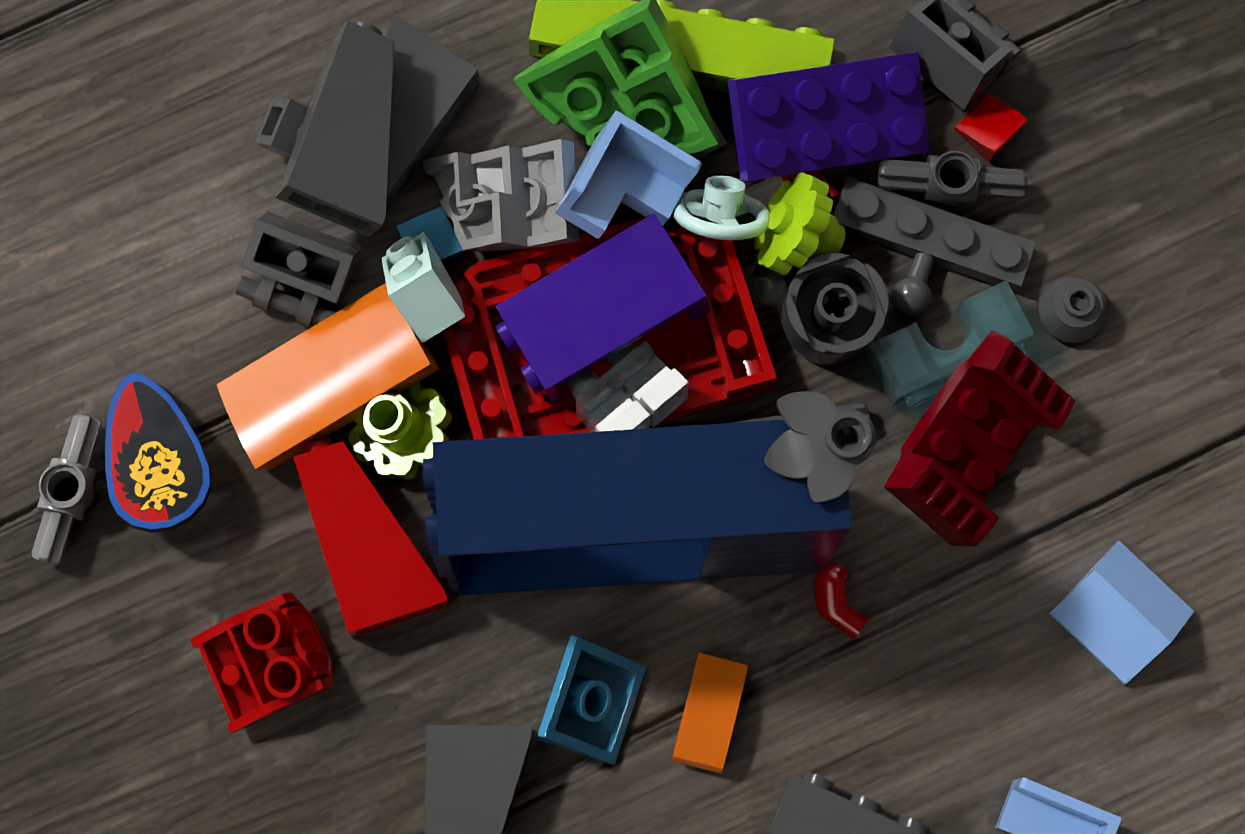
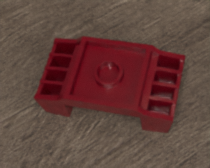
[884,330,1075,547]

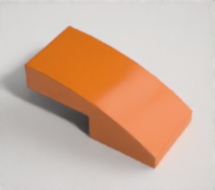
[671,653,749,774]

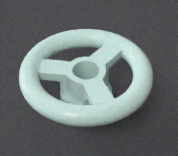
[672,176,770,240]

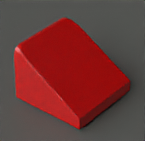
[954,94,1028,163]

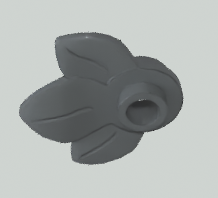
[764,391,876,503]

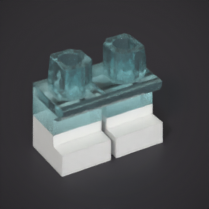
[564,340,689,432]

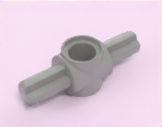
[32,415,102,565]

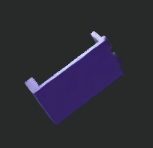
[495,213,710,404]

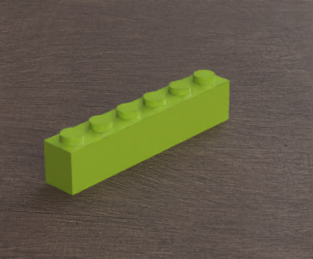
[529,0,835,93]

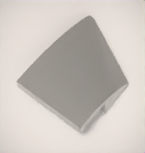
[423,139,580,252]

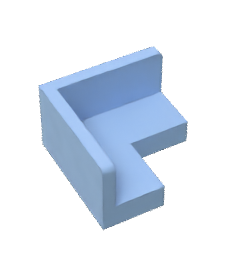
[555,110,702,239]
[995,777,1122,834]

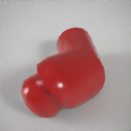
[813,563,869,640]

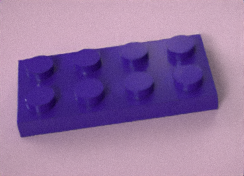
[728,52,930,182]

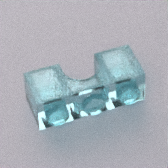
[865,280,1034,408]

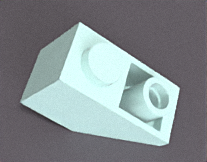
[382,232,465,343]

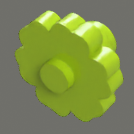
[754,172,845,275]
[348,381,452,480]

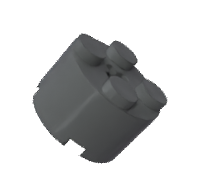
[782,253,889,365]

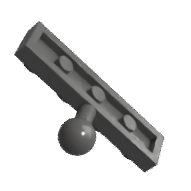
[833,177,1036,317]

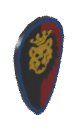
[105,373,212,533]

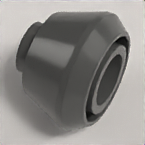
[1038,276,1107,343]

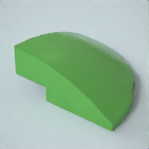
[514,0,720,154]

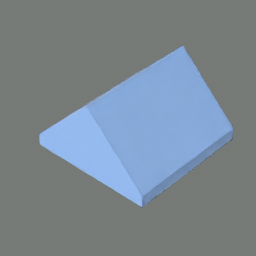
[1049,541,1194,685]

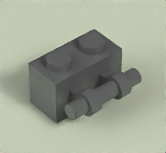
[889,0,1021,110]
[235,212,362,328]

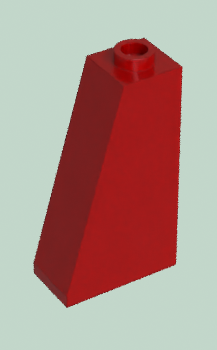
[293,438,450,639]

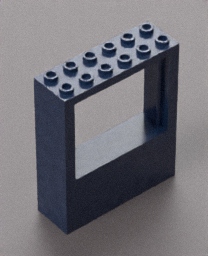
[423,420,852,596]

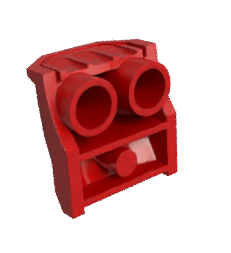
[190,592,333,734]

